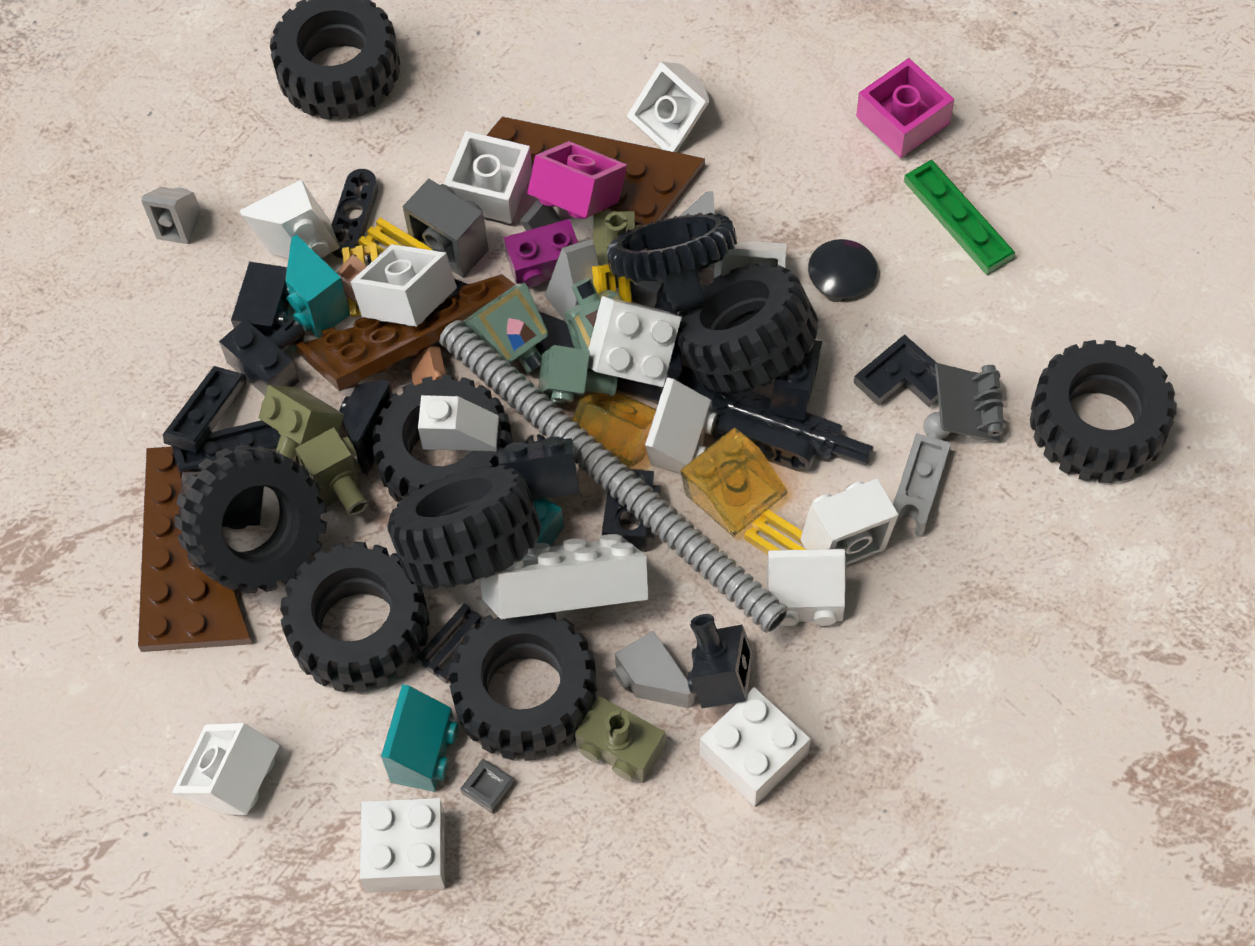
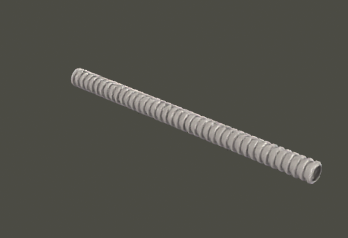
[440,320,788,633]

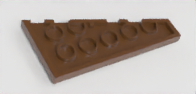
[486,116,705,226]
[293,274,515,391]
[138,446,252,652]

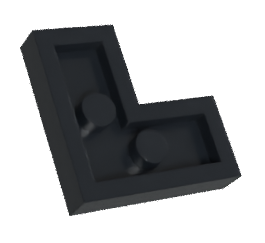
[853,334,938,407]

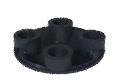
[808,239,877,302]

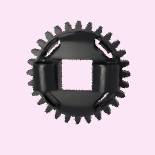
[606,212,737,312]

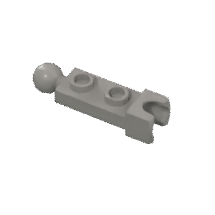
[893,412,951,536]

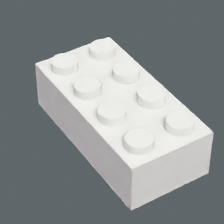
[481,534,648,619]

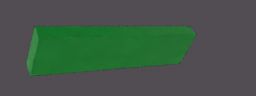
[904,159,1016,275]

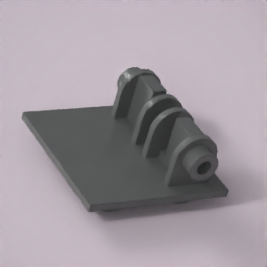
[935,363,1006,443]

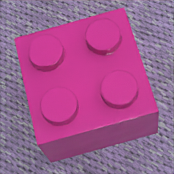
[856,58,955,158]
[527,141,627,219]

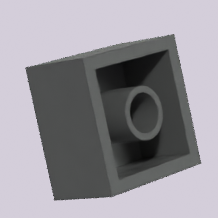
[402,178,489,278]

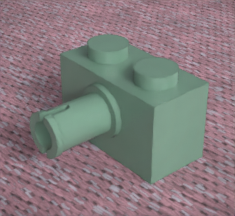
[538,345,618,405]

